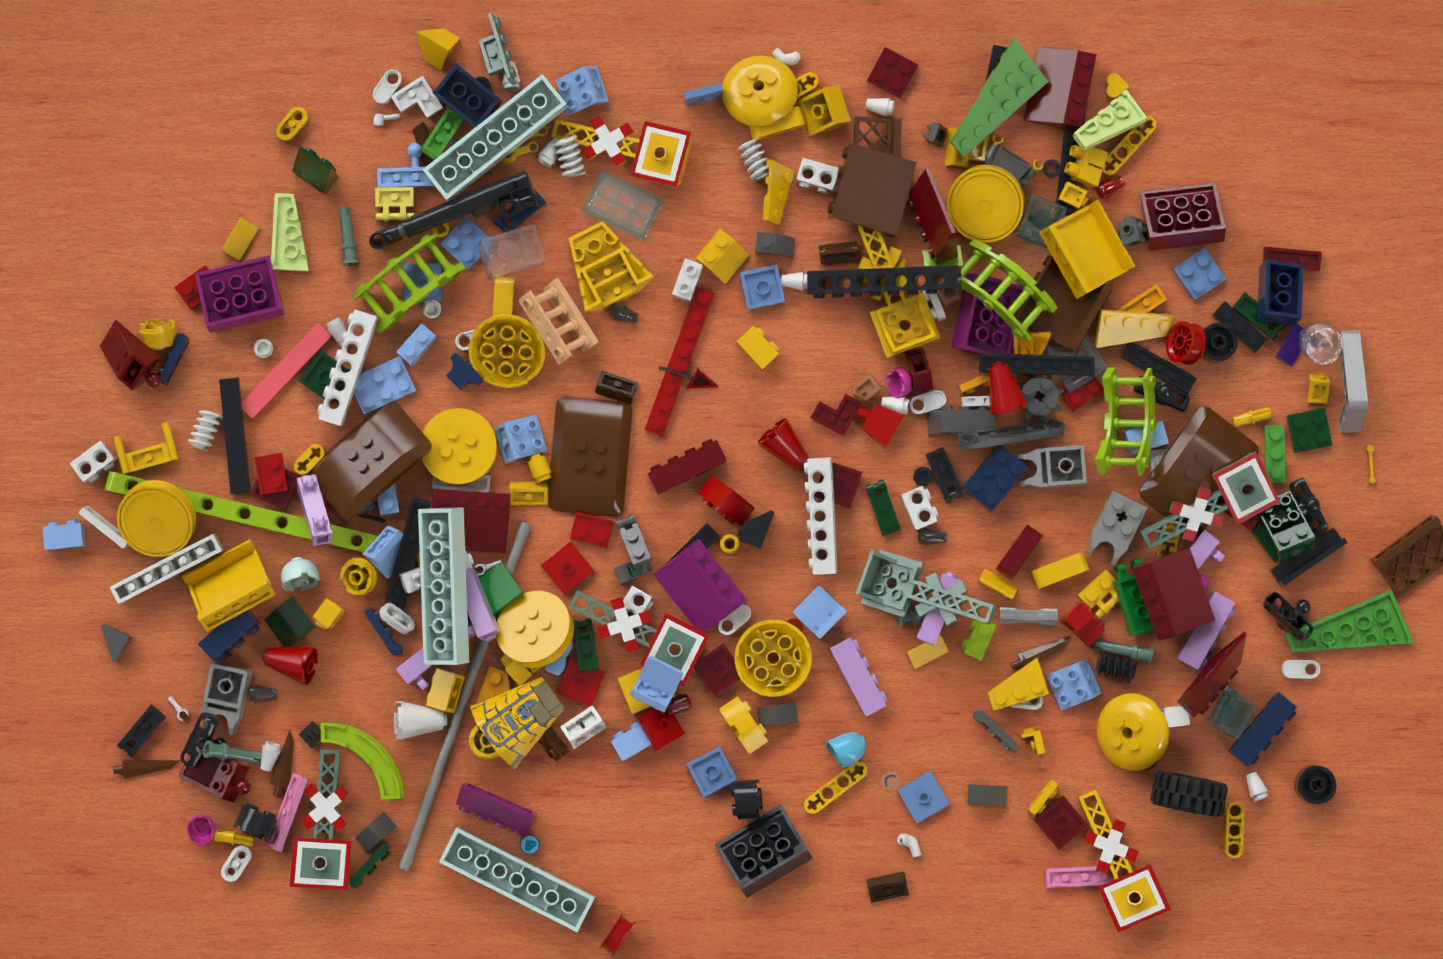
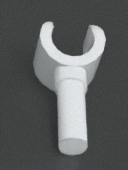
[373,114,400,126]
[475,560,501,575]
[168,696,189,721]

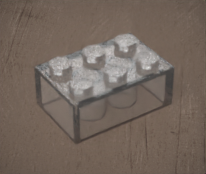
[477,224,546,280]

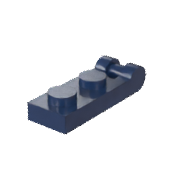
[493,189,546,237]
[158,334,189,386]
[364,608,403,655]

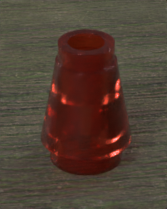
[1095,176,1125,199]

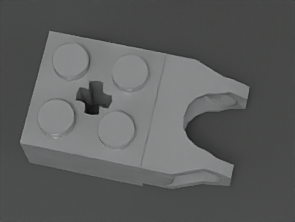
[1018,445,1087,490]
[1086,491,1147,566]
[202,662,253,735]

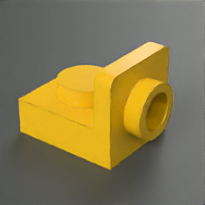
[1059,181,1089,210]
[1307,373,1330,404]
[1020,727,1045,754]

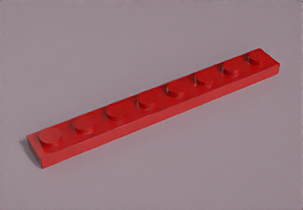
[644,287,715,437]

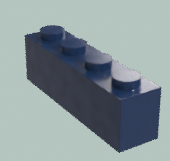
[1228,692,1297,766]

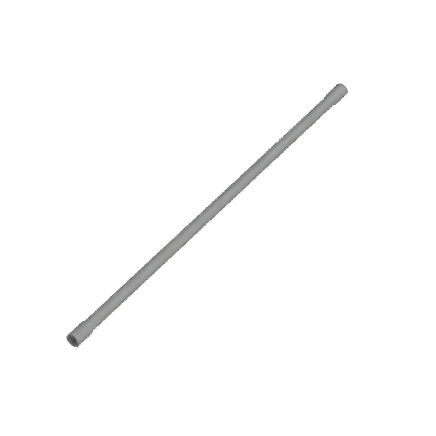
[399,521,531,871]

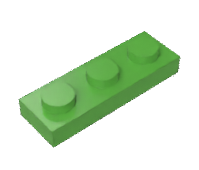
[420,108,464,160]
[1264,425,1286,483]

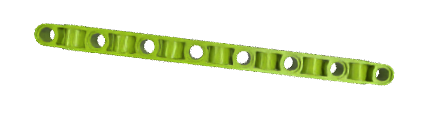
[105,471,378,553]

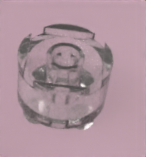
[1299,322,1343,365]

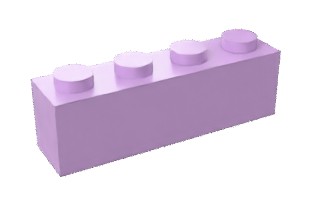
[1175,592,1236,670]
[829,637,888,717]

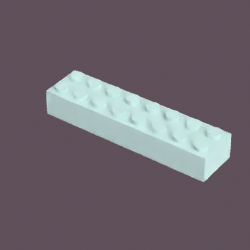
[423,74,567,202]
[418,508,469,665]
[439,827,595,932]

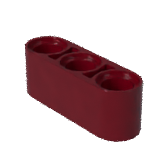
[996,524,1043,580]

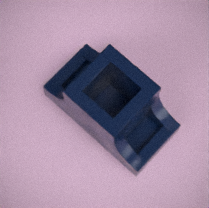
[446,353,483,390]

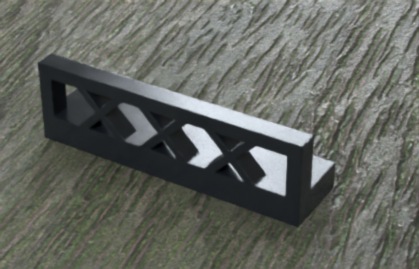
[1270,528,1348,587]

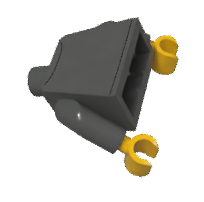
[985,134,1044,186]

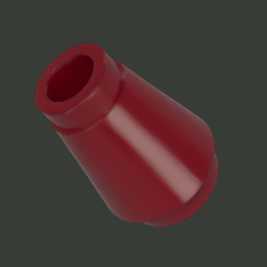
[663,694,692,717]

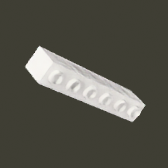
[317,310,378,427]
[804,457,838,575]
[109,533,224,604]

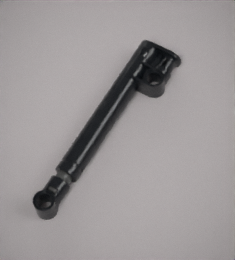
[369,170,540,249]

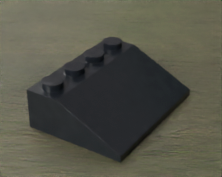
[715,805,813,898]

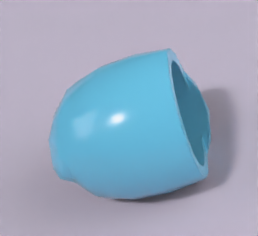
[825,732,866,768]

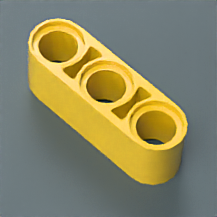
[749,106,806,140]
[493,277,515,316]
[1031,551,1090,589]
[1223,802,1244,859]

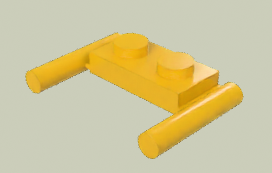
[113,422,179,474]

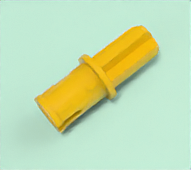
[1232,407,1272,428]
[214,829,254,847]

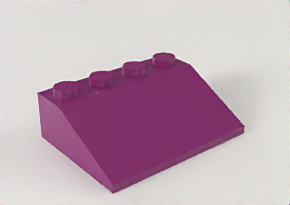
[195,255,285,333]
[951,273,1023,355]
[653,539,748,632]
[456,782,537,836]

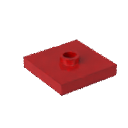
[541,541,595,595]
[556,657,606,707]
[637,708,685,751]

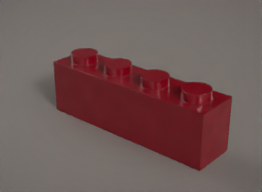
[648,439,727,495]

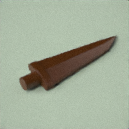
[1011,636,1071,670]
[270,729,294,797]
[113,759,181,779]

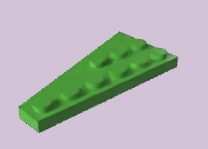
[950,38,1049,157]
[1284,590,1414,652]

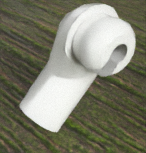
[897,833,922,857]

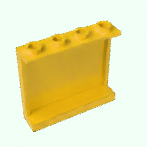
[1039,200,1135,299]
[182,539,275,632]

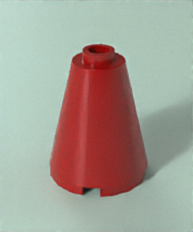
[989,361,1028,416]
[758,418,809,471]
[262,647,318,685]

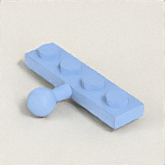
[377,143,435,188]

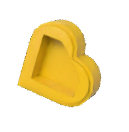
[1106,73,1129,99]

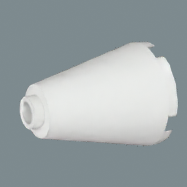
[394,701,447,740]

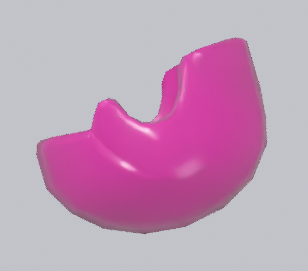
[886,367,912,398]
[187,814,216,846]

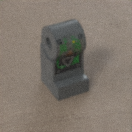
[614,561,653,585]

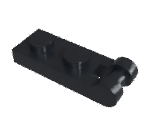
[925,447,964,504]
[117,705,166,758]

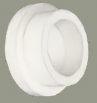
[422,299,441,318]
[254,339,273,358]

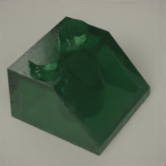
[264,596,318,647]

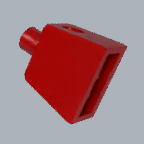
[855,404,904,448]

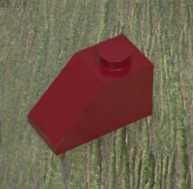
[905,347,934,393]

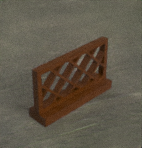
[853,116,902,157]
[1370,515,1443,598]

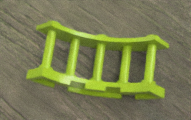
[352,232,465,334]
[961,239,1058,341]
[1095,367,1157,476]
[321,722,404,799]

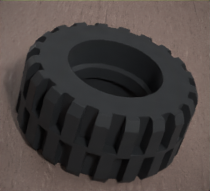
[1150,771,1228,817]

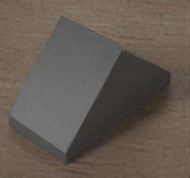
[101,624,132,662]
[757,702,798,726]
[968,784,1007,805]
[355,812,397,852]

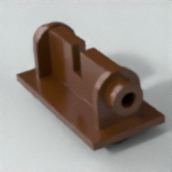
[819,241,859,264]
[537,726,569,762]

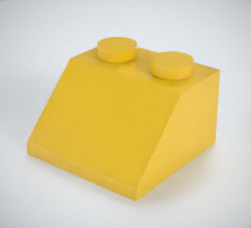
[798,85,851,136]
[696,229,749,285]

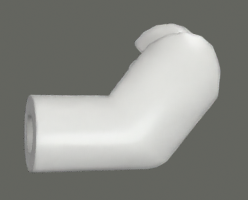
[772,47,801,66]

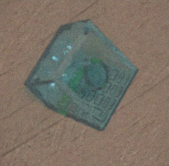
[1015,194,1067,248]
[1208,686,1257,739]

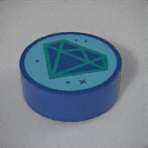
[520,835,540,854]

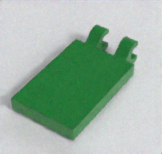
[1113,559,1154,636]
[467,562,524,627]

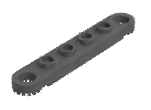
[957,419,1065,449]

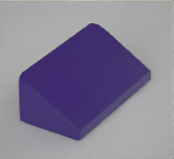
[1275,323,1310,366]

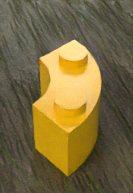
[719,696,768,754]

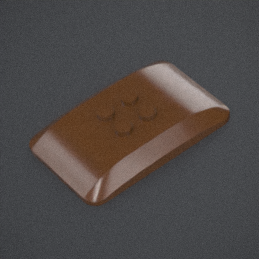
[548,397,632,516]
[309,401,432,520]
[1139,406,1259,536]

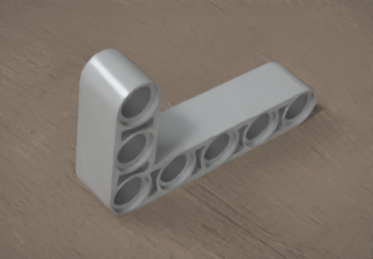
[1338,330,1368,433]

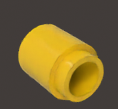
[527,453,552,483]
[720,534,739,554]

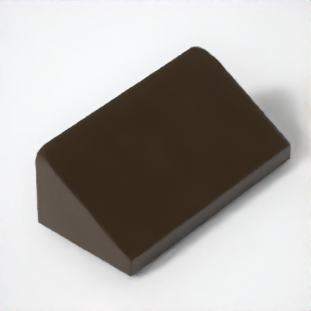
[413,122,434,165]
[595,371,638,405]
[866,872,909,903]

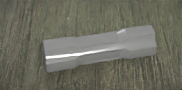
[999,607,1058,626]

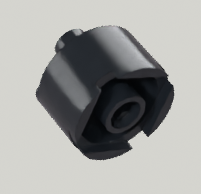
[1201,323,1238,363]
[1294,765,1337,804]
[730,779,763,820]
[233,803,278,842]

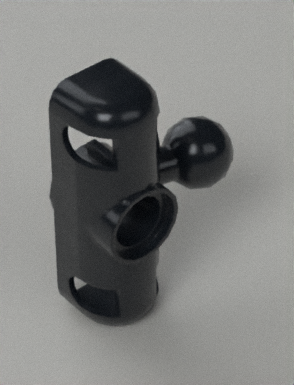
[1133,376,1190,412]
[1289,477,1329,534]
[1263,592,1314,642]
[180,712,227,769]

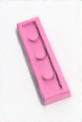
[267,773,308,852]
[1045,865,1123,888]

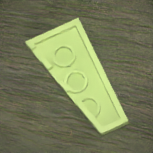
[1073,90,1147,151]
[271,193,309,272]

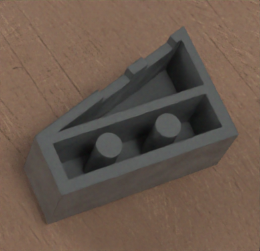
[927,406,996,435]

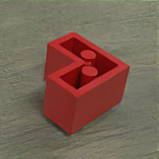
[698,476,755,526]
[1060,602,1106,647]

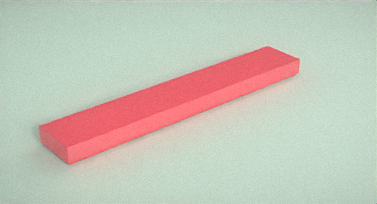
[242,323,333,419]

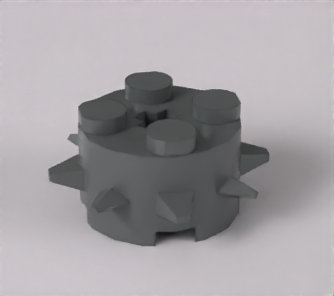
[1018,374,1064,423]

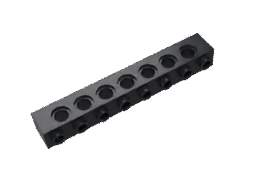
[807,265,962,299]

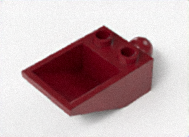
[100,320,161,391]
[178,755,251,803]

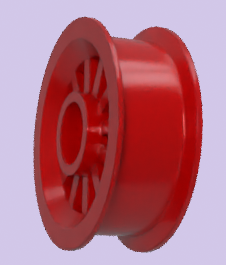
[1166,321,1206,365]
[599,913,635,957]

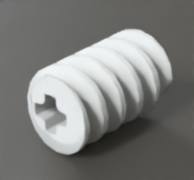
[554,135,586,177]
[738,138,769,181]
[188,410,223,452]

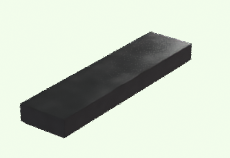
[1121,342,1197,395]

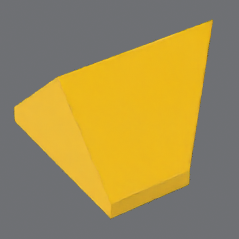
[416,28,461,71]

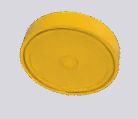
[947,165,1025,243]
[422,408,497,486]
[117,480,196,557]
[496,591,574,668]

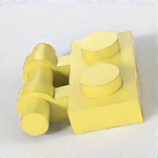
[375,187,414,222]

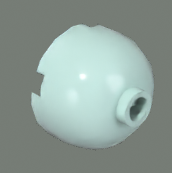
[281,557,320,592]

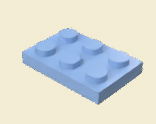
[354,356,416,415]

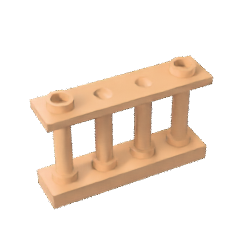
[518,278,599,365]

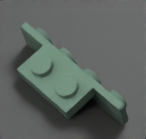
[479,12,517,85]

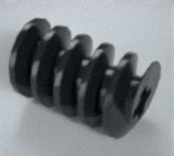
[1095,652,1138,684]

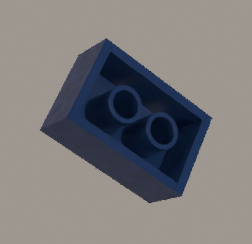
[433,63,503,127]
[1257,259,1304,326]
[961,445,1028,513]
[198,609,262,662]

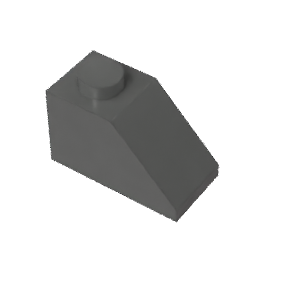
[755,232,795,257]

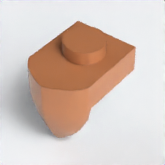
[937,277,961,308]
[853,373,883,401]

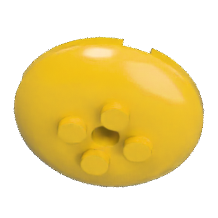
[722,55,798,127]
[468,314,545,388]
[735,620,812,697]
[1097,693,1169,771]

